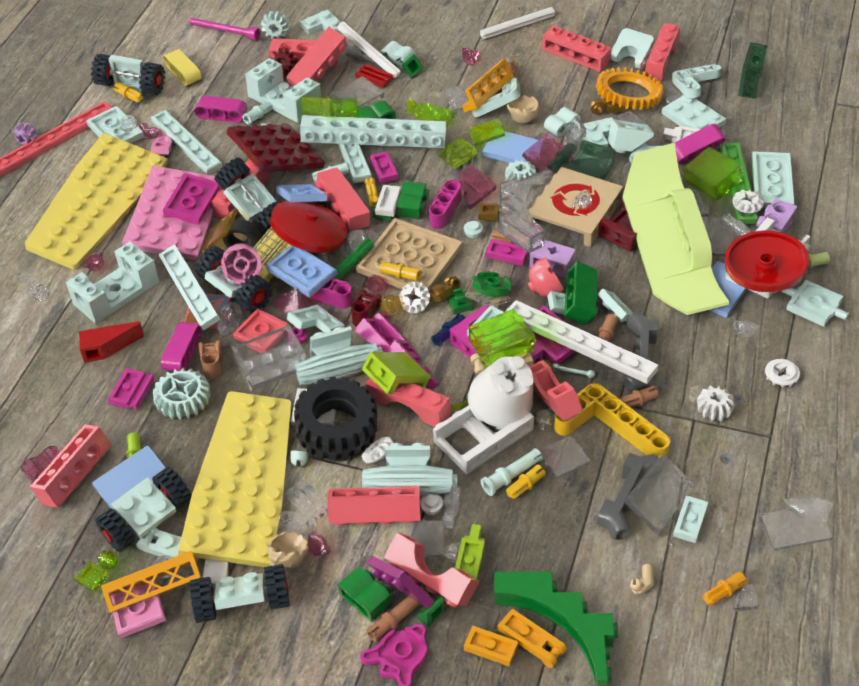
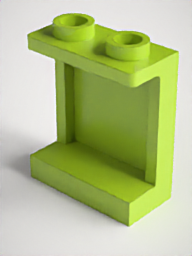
[362,352,431,394]

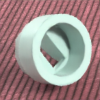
[290,451,309,467]

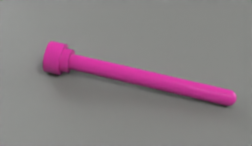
[189,18,261,41]

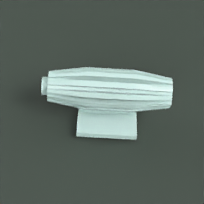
[295,326,383,385]
[362,443,457,497]

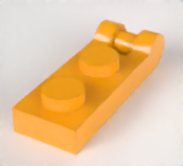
[498,608,567,668]

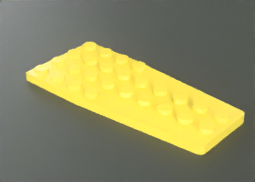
[25,132,168,270]
[178,391,291,567]

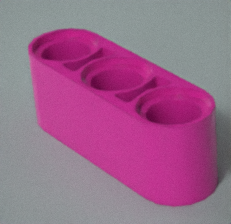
[194,96,248,123]
[675,123,726,165]
[429,180,461,229]
[301,278,353,309]
[161,322,201,372]

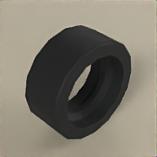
[223,219,262,248]

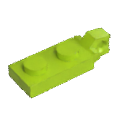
[455,524,485,580]

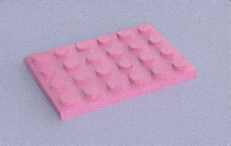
[122,166,222,260]

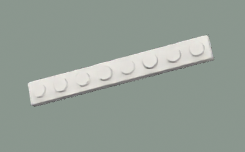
[505,300,658,384]

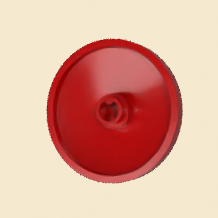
[270,200,347,253]
[725,230,809,292]

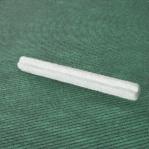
[480,7,555,39]
[337,22,401,78]

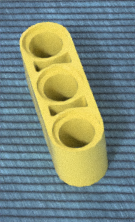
[163,49,202,86]

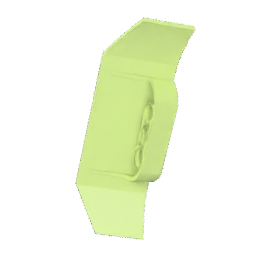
[623,143,729,315]

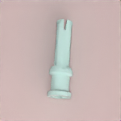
[480,448,543,496]

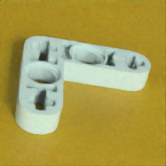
[672,64,721,98]
[471,78,520,117]

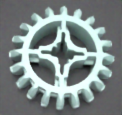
[153,368,211,420]

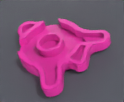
[360,624,427,686]

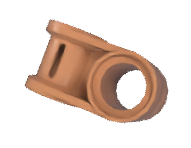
[199,340,222,379]

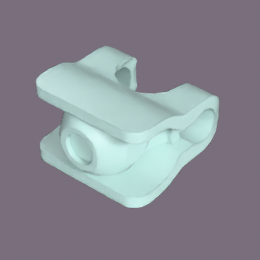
[611,28,654,70]

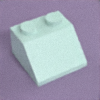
[608,119,654,153]

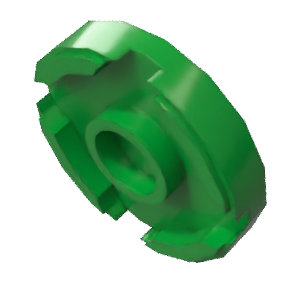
[472,271,513,297]

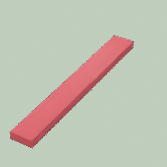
[0,101,113,177]

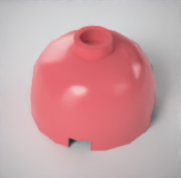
[527,257,564,298]

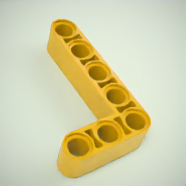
[554,383,670,462]

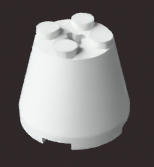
[468,356,533,430]

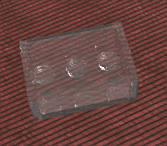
[231,325,306,391]

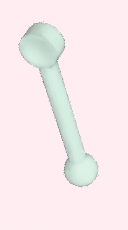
[551,364,595,378]

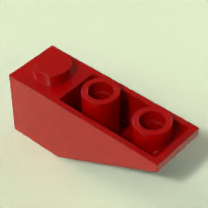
[79,321,144,363]

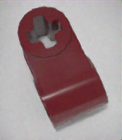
[351,289,382,326]

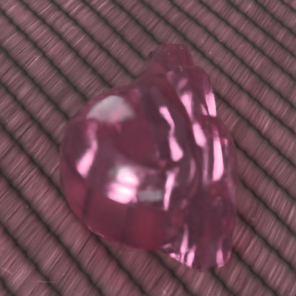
[83,252,104,271]
[364,275,388,293]
[308,531,331,556]

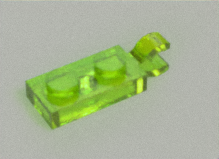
[405,99,454,127]

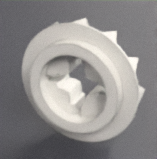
[732,189,764,213]
[399,281,430,313]
[765,359,800,388]
[362,437,394,463]

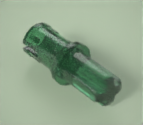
[547,143,577,173]

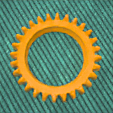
[596,67,663,110]

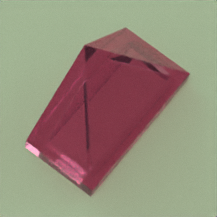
[271,288,310,316]

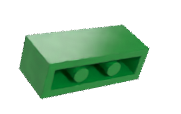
[564,261,598,325]

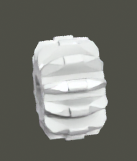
[697,385,734,422]

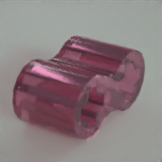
[21,446,60,484]

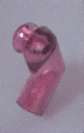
[140,123,163,139]

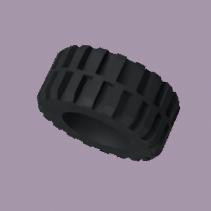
[294,377,377,461]

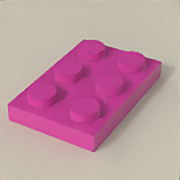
[163,173,220,225]
[521,306,577,364]

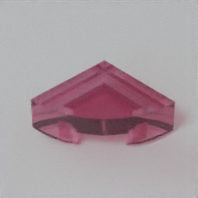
[462,48,479,66]

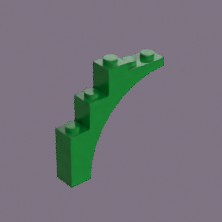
[494,571,618,686]

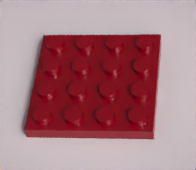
[226,123,325,173]

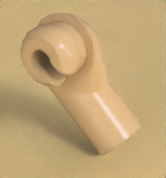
[630,564,654,594]

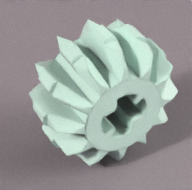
[261,11,289,39]
[505,160,537,190]

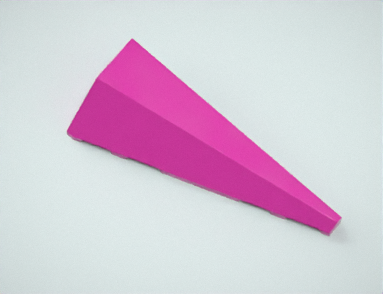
[354,312,439,389]

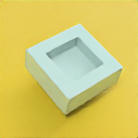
[547,291,565,314]

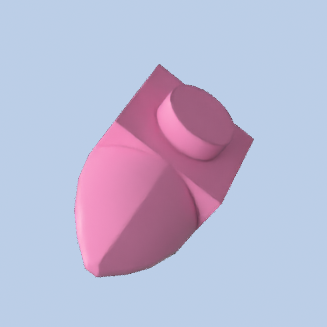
[151,135,172,156]

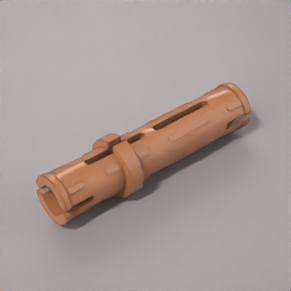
[366,586,429,642]

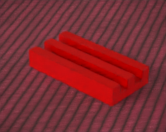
[355,64,393,88]

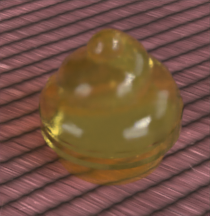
[380,294,401,315]

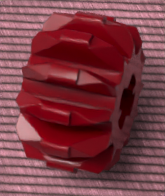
[269,48,298,77]

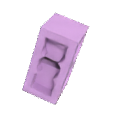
[756,199,797,233]

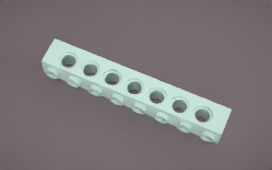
[300,115,446,148]

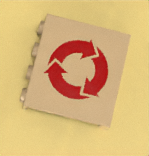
[526,167,623,248]

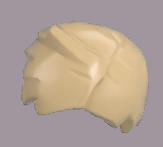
[507,95,539,124]
[267,531,309,571]

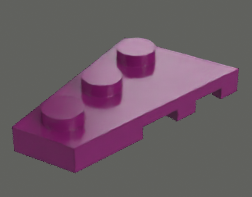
[366,556,434,609]

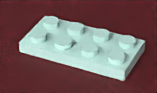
[752,152,794,208]

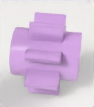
[13,123,37,144]

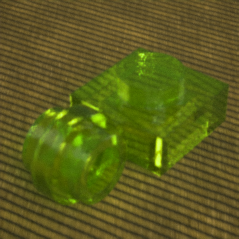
[74,551,118,593]

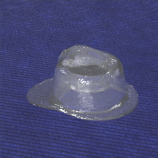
[341,229,380,261]

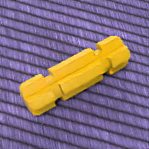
[365,177,379,207]

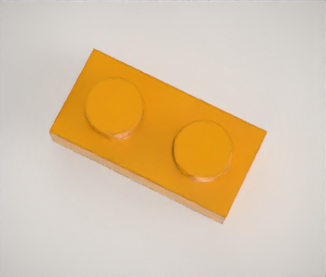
[464,626,518,667]

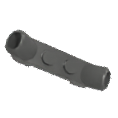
[623,311,658,392]
[597,453,661,540]

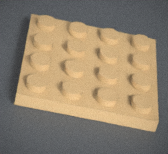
[356,218,462,294]

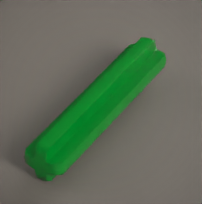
[333,238,374,280]

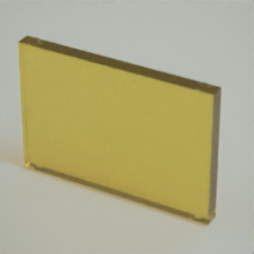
[200,208,238,254]

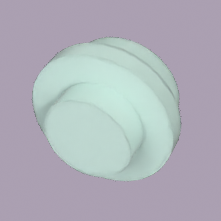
[464,221,483,238]

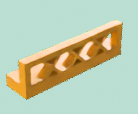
[462,58,514,112]
[101,551,201,613]

